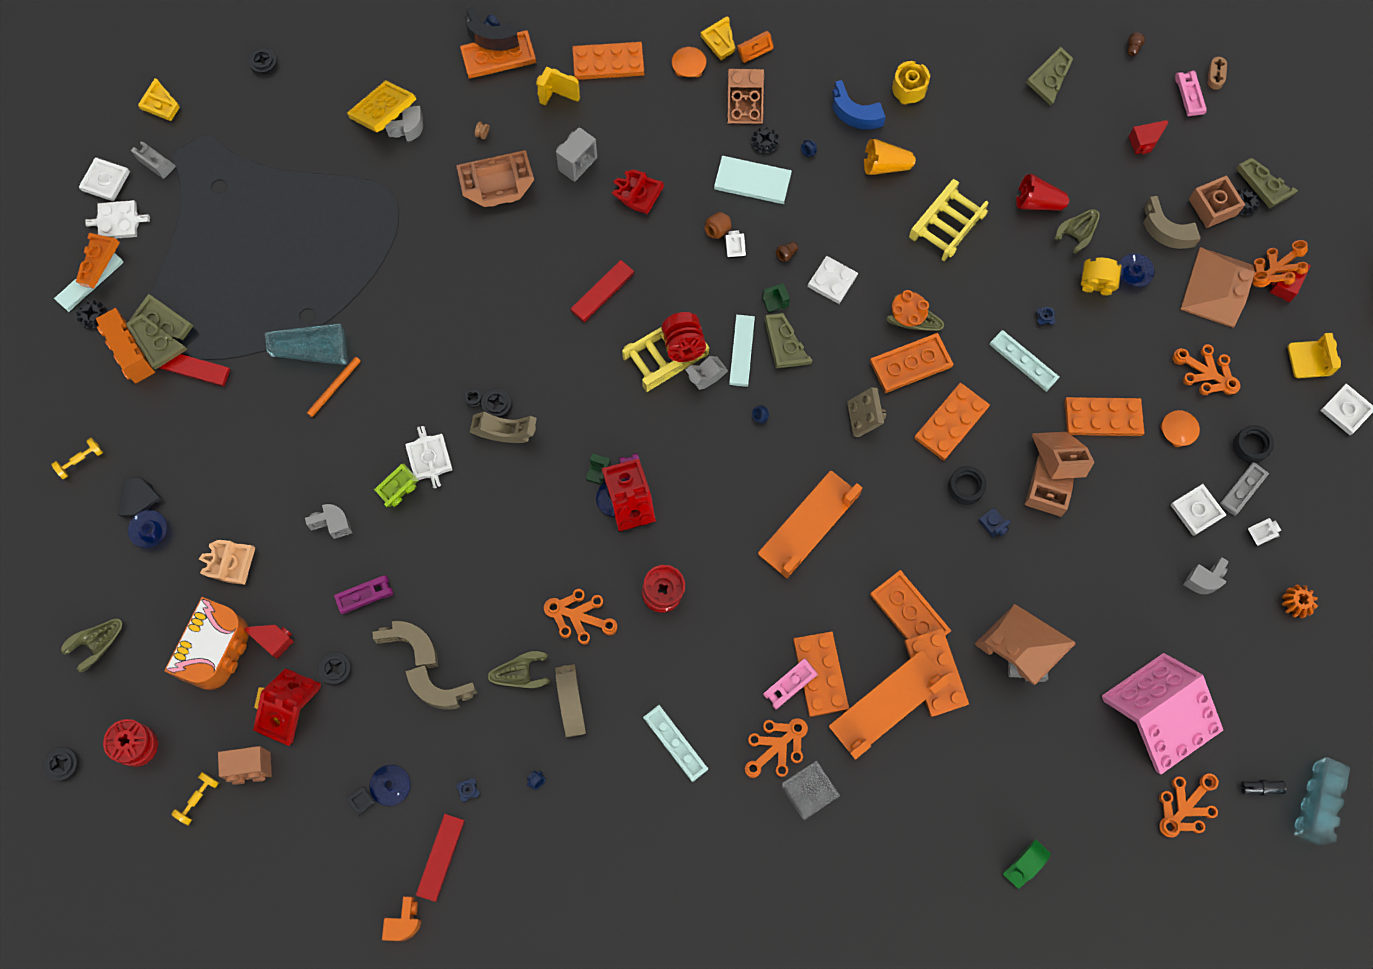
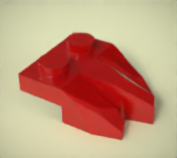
[612,169,664,214]

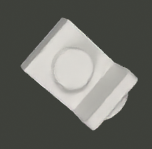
[724,230,746,257]
[1248,518,1281,546]

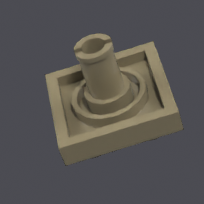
[847,387,886,437]

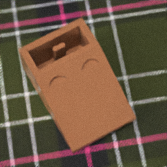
[728,69,764,124]
[1032,432,1095,479]
[1024,453,1074,517]

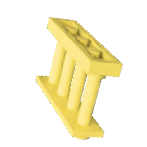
[909,179,989,261]
[622,327,709,392]

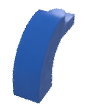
[832,80,886,130]

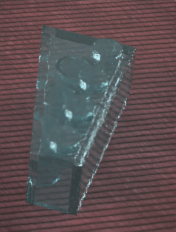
[265,323,348,365]
[1295,757,1350,845]

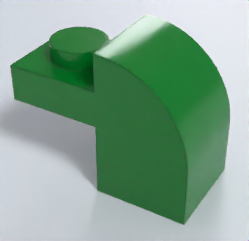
[1003,839,1051,889]

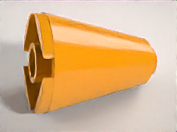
[864,139,915,175]

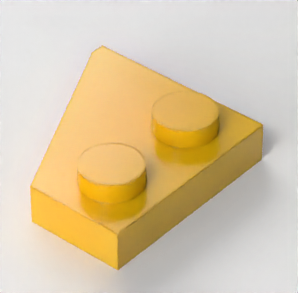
[701,16,735,60]
[138,79,180,121]

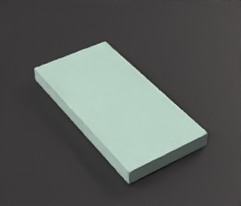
[714,156,792,204]

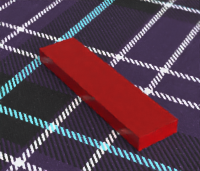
[571,260,634,322]
[159,354,231,387]
[416,814,465,902]

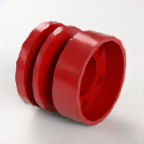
[661,312,706,362]
[642,565,685,613]
[103,719,158,767]

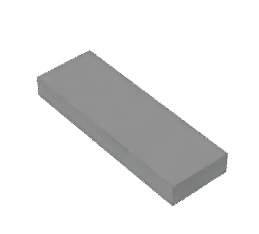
[1219,462,1269,516]

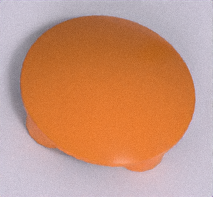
[672,47,706,77]
[892,290,929,326]
[1160,410,1200,447]

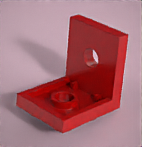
[602,458,656,531]
[253,668,321,746]

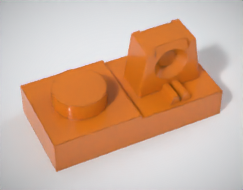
[737,31,774,63]

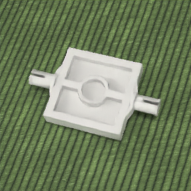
[85,200,150,239]
[405,426,453,488]

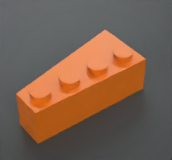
[96,308,156,384]

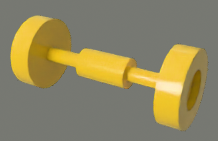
[51,437,103,480]
[171,772,219,825]

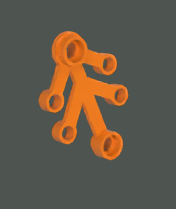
[1252,240,1308,287]
[1172,344,1240,395]
[544,589,617,645]
[745,718,808,778]
[1159,774,1219,838]

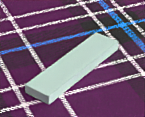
[54,253,124,312]
[729,315,755,387]
[989,330,1059,392]
[643,705,708,782]

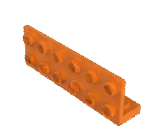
[758,471,863,579]
[829,650,950,760]

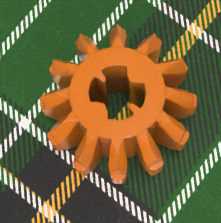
[1282,585,1318,618]

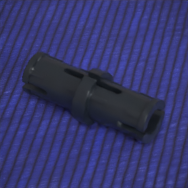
[1241,780,1286,796]

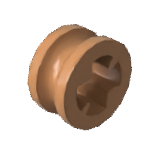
[475,121,489,140]

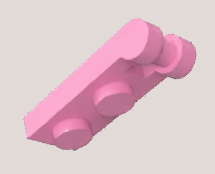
[1175,71,1207,116]
[763,659,818,710]

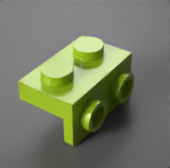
[374,464,419,507]

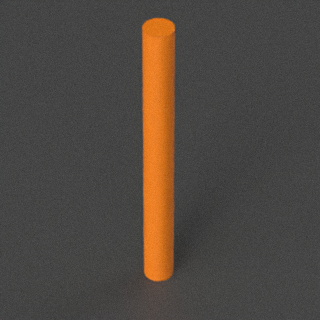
[306,357,361,417]

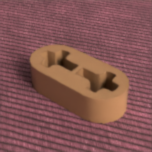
[1207,57,1227,89]

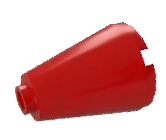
[1016,173,1069,211]

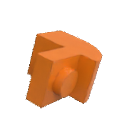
[382,897,421,941]

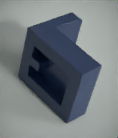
[978,508,1011,538]

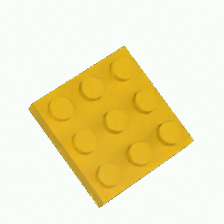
[347,80,416,132]

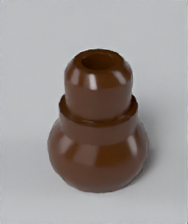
[1127,32,1145,56]
[776,242,798,262]

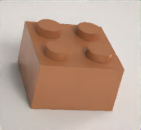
[1189,175,1245,228]
[218,746,272,785]

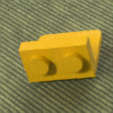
[536,67,580,106]
[1287,333,1341,378]

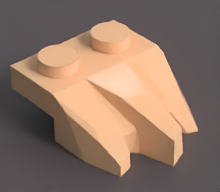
[199,540,255,585]

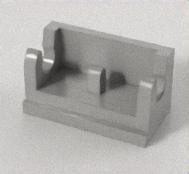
[131,142,176,179]

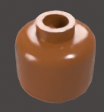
[705,212,732,239]

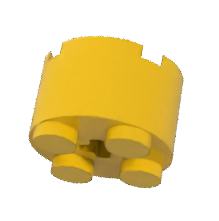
[892,61,930,104]
[1081,258,1122,295]

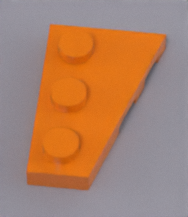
[76,233,120,289]

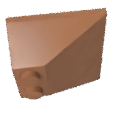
[456,150,534,207]
[1180,247,1255,328]
[975,604,1075,685]

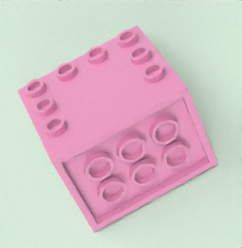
[1102,653,1223,775]

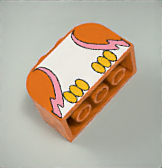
[164,597,249,690]

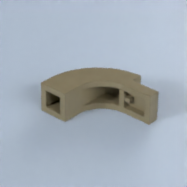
[1143,196,1201,249]
[470,412,537,443]
[373,621,439,668]
[555,664,586,737]
[405,665,477,710]

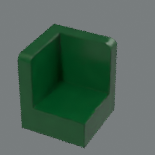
[762,283,790,313]
[586,453,611,485]

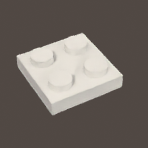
[79,157,130,202]
[808,256,858,304]
[1320,384,1373,435]
[1170,484,1226,536]

